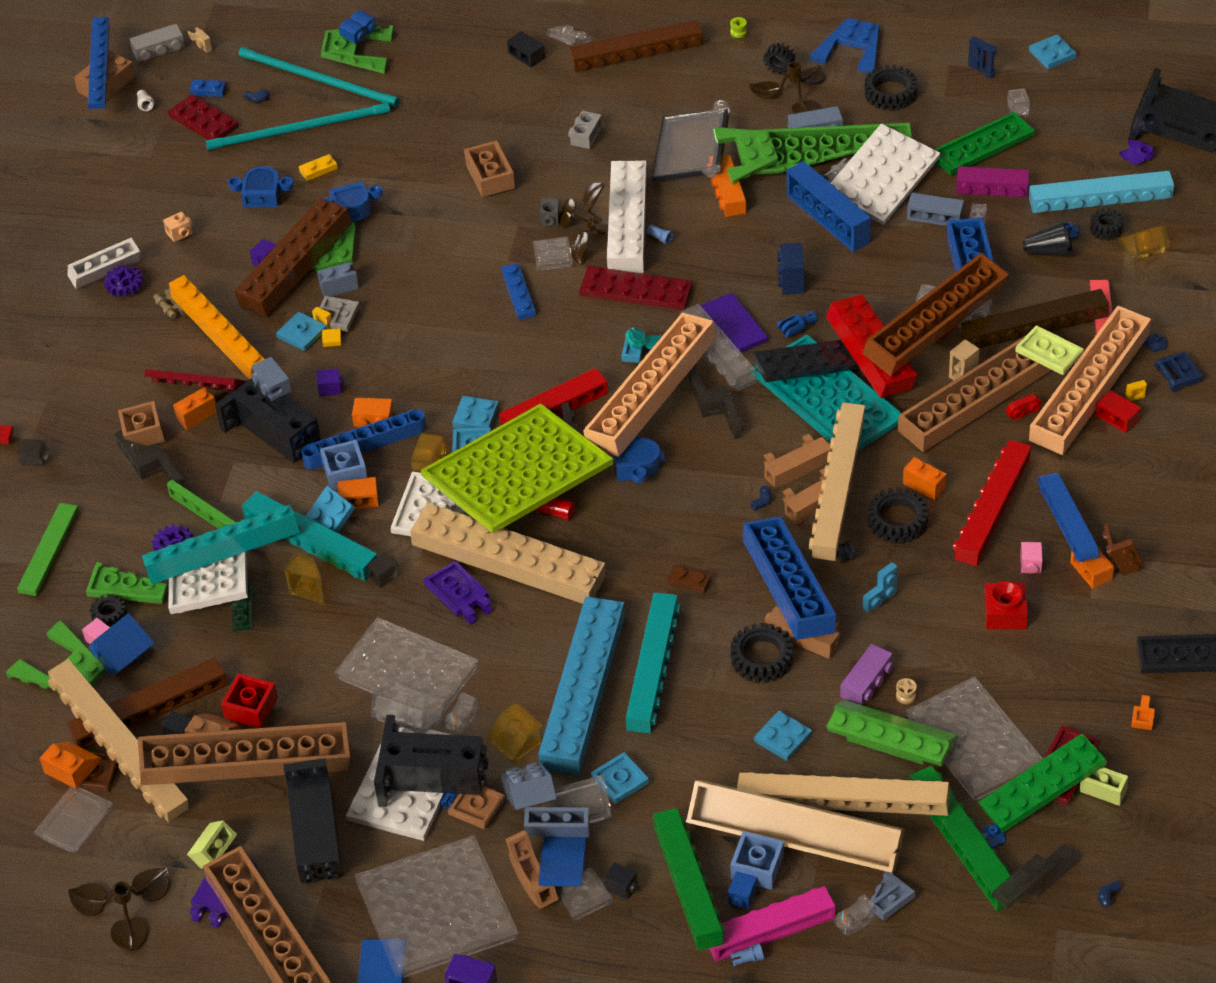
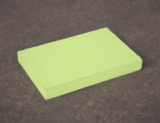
[1015,325,1084,375]

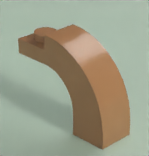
[505,830,559,909]

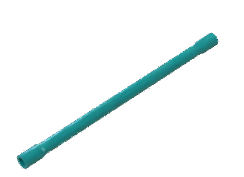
[239,47,399,107]
[206,103,390,150]

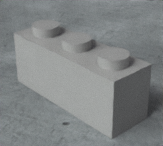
[130,24,185,63]

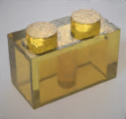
[411,433,446,473]

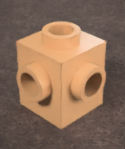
[163,212,193,242]

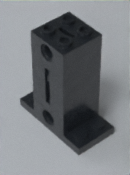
[1128,68,1216,153]
[215,378,321,463]
[374,715,489,807]
[283,758,343,883]

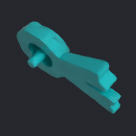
[625,327,662,350]

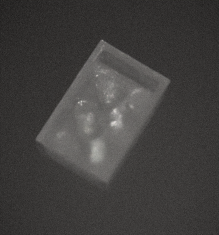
[370,681,446,733]

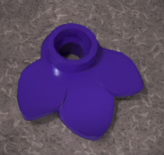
[1119,140,1154,164]

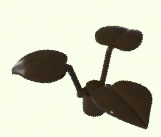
[749,62,823,114]
[559,182,609,264]
[68,868,169,951]

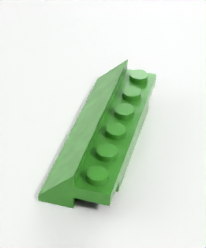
[826,700,959,767]

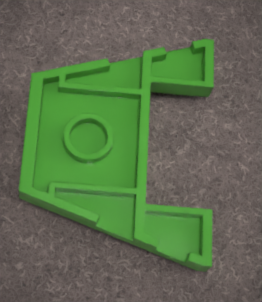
[713,127,778,184]
[313,222,356,271]

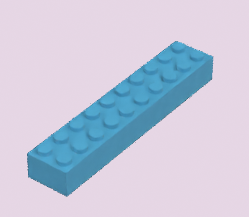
[538,596,625,775]

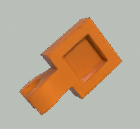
[1131,695,1155,730]

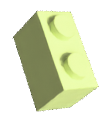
[1080,767,1128,806]
[187,820,237,869]

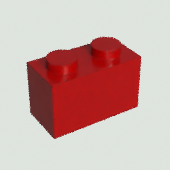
[1095,390,1141,433]

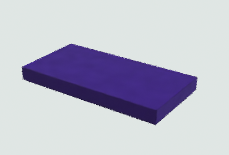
[700,293,768,355]

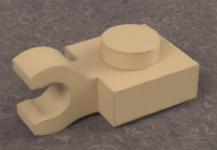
[188,27,212,53]

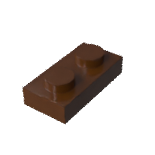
[667,565,711,594]

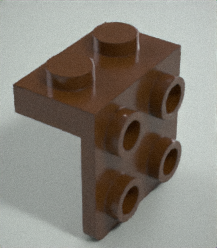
[1102,523,1145,576]

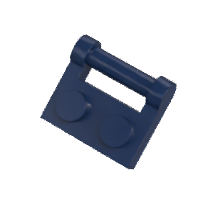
[968,36,997,78]
[1154,351,1203,392]

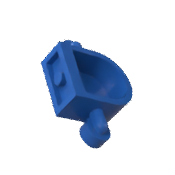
[228,166,294,207]
[323,181,383,222]
[613,433,665,483]

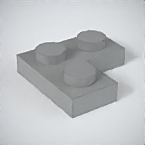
[319,296,360,332]

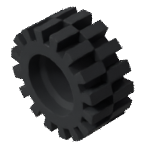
[763,42,796,75]
[1090,209,1123,241]
[90,594,128,627]

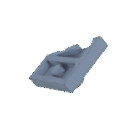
[868,871,916,921]

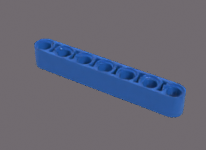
[301,409,426,469]
[1038,472,1099,563]

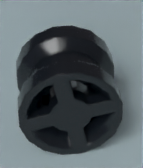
[836,540,856,563]

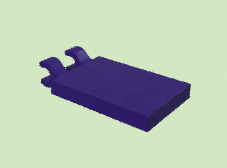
[423,561,493,624]
[189,854,257,928]

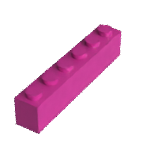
[709,886,835,962]

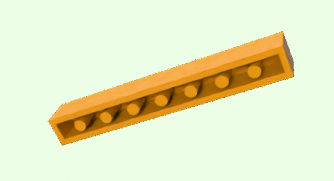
[169,275,265,380]

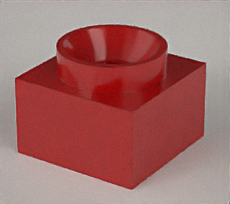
[984,581,1028,629]
[221,673,278,728]

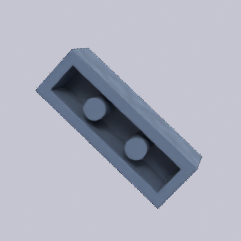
[788,106,843,128]
[907,193,964,226]
[524,807,590,837]

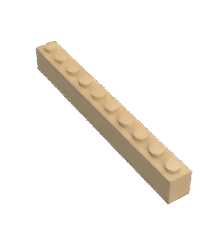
[809,403,865,561]
[48,659,189,823]
[737,772,950,816]

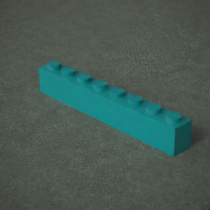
[242,491,379,581]
[142,504,300,584]
[626,593,681,733]

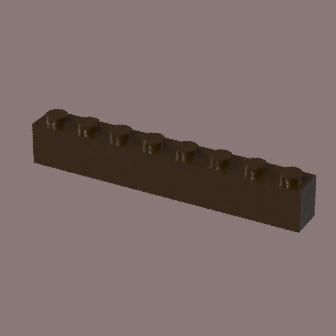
[961,289,1109,348]

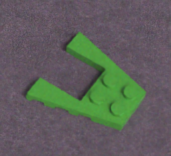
[321,25,393,74]
[6,621,106,693]

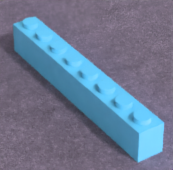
[1029,171,1174,213]

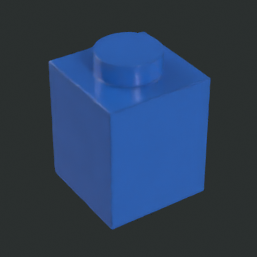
[728,871,757,909]

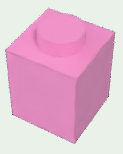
[1020,542,1042,574]
[82,618,110,645]

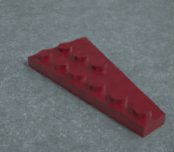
[144,369,247,392]

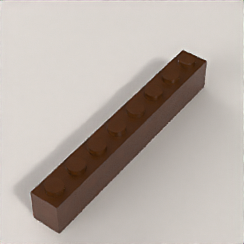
[569,20,703,72]
[67,657,228,749]

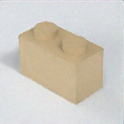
[949,340,979,380]

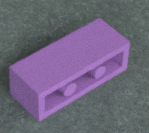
[840,644,894,705]

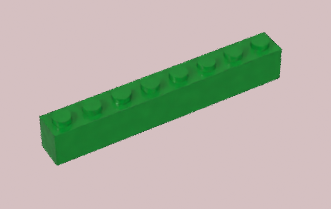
[910,766,1021,912]
[653,808,725,951]

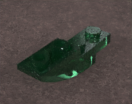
[232,584,255,632]

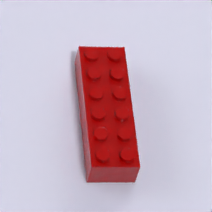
[826,294,917,398]

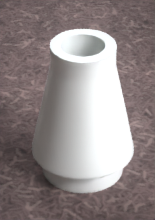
[137,90,154,111]

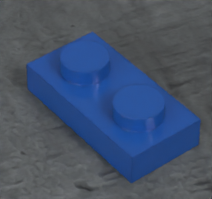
[189,79,226,97]

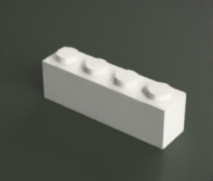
[68,237,140,289]

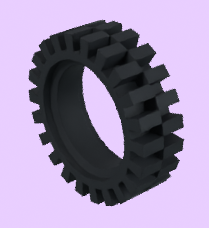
[864,65,917,111]
[868,487,929,544]
[731,623,793,683]

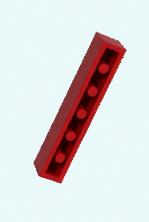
[499,368,608,425]

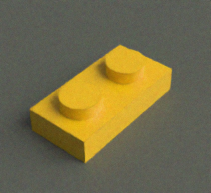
[299,154,338,181]

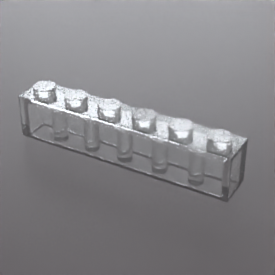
[680,304,756,392]

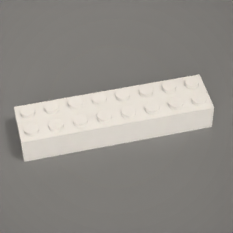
[607,161,647,273]

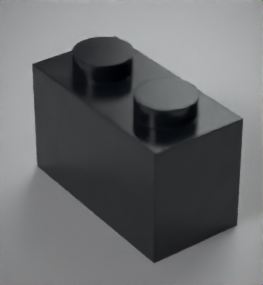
[507,31,545,68]

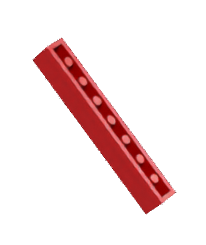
[953,440,1031,567]

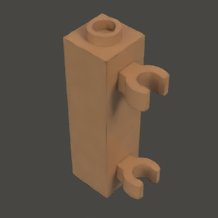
[764,434,832,489]
[783,468,852,525]
[765,606,840,659]

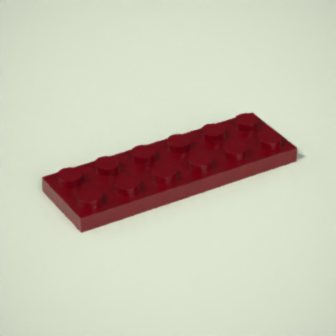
[579,266,693,311]

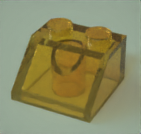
[1119,225,1170,259]
[284,552,326,604]
[487,702,544,763]

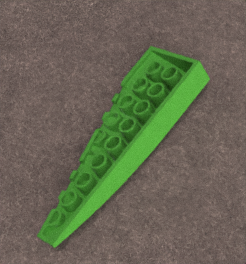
[738,123,912,174]

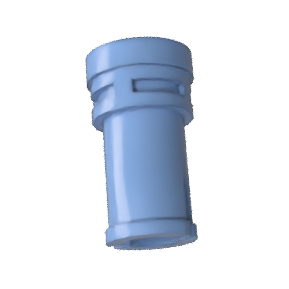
[646,224,674,245]
[730,943,764,967]

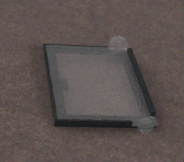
[652,100,730,182]

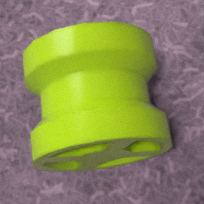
[730,17,747,38]

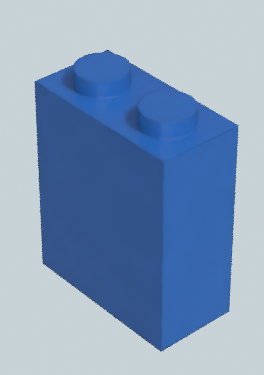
[89,613,154,677]

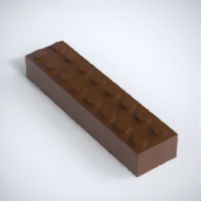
[234,198,352,317]

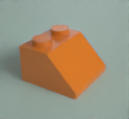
[39,742,102,789]

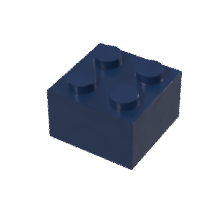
[777,243,804,295]

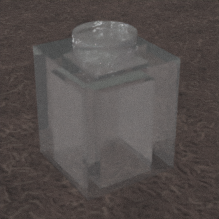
[1007,88,1030,116]

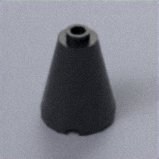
[1022,221,1073,257]

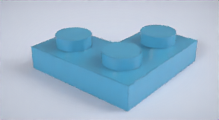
[863,562,898,613]

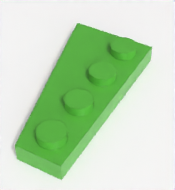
[86,562,168,604]

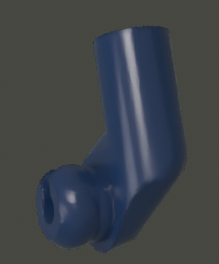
[244,89,270,103]
[1097,880,1121,908]

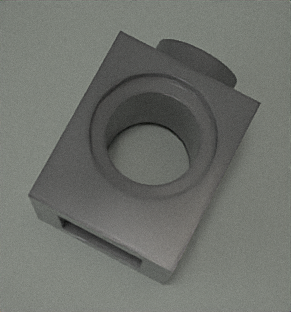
[540,199,560,226]

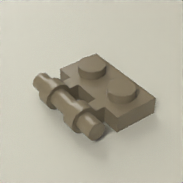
[153,288,186,319]

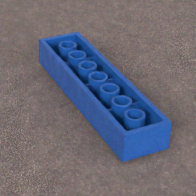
[743,516,836,640]

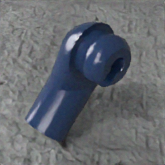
[750,486,772,511]

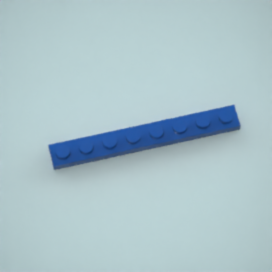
[88,17,110,110]

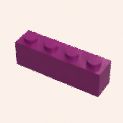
[956,167,1029,198]

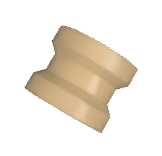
[896,678,917,704]

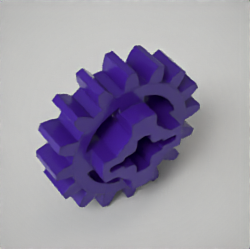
[104,265,143,298]
[152,524,194,551]

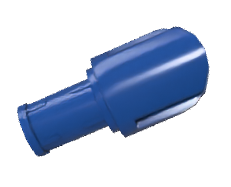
[777,311,817,338]

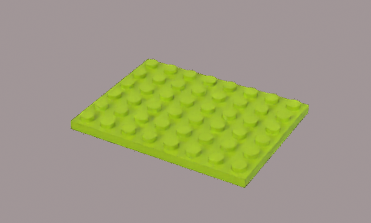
[421,404,613,533]

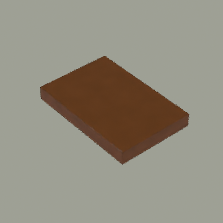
[49,751,119,792]

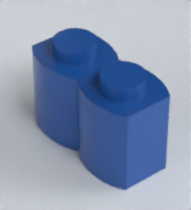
[339,10,377,44]

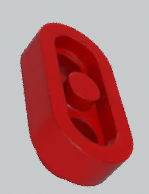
[1005,394,1042,420]

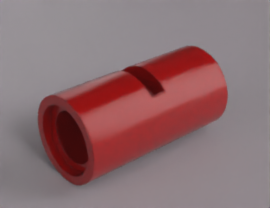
[533,497,575,521]

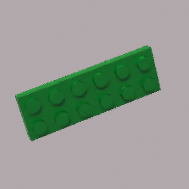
[934,112,1035,176]
[978,734,1107,833]

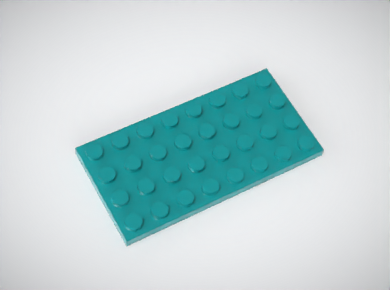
[750,334,902,451]

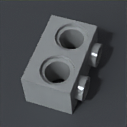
[568,110,602,149]

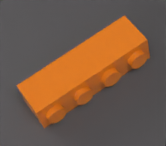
[707,155,746,217]

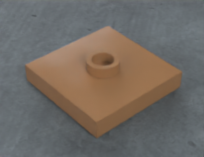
[448,787,505,830]

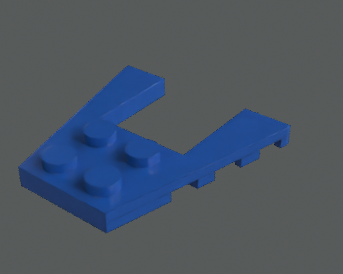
[810,18,879,73]

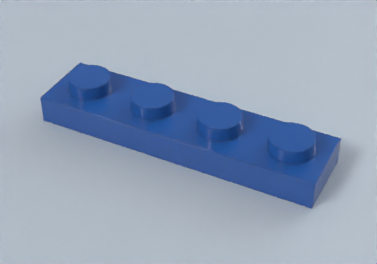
[501,263,536,320]

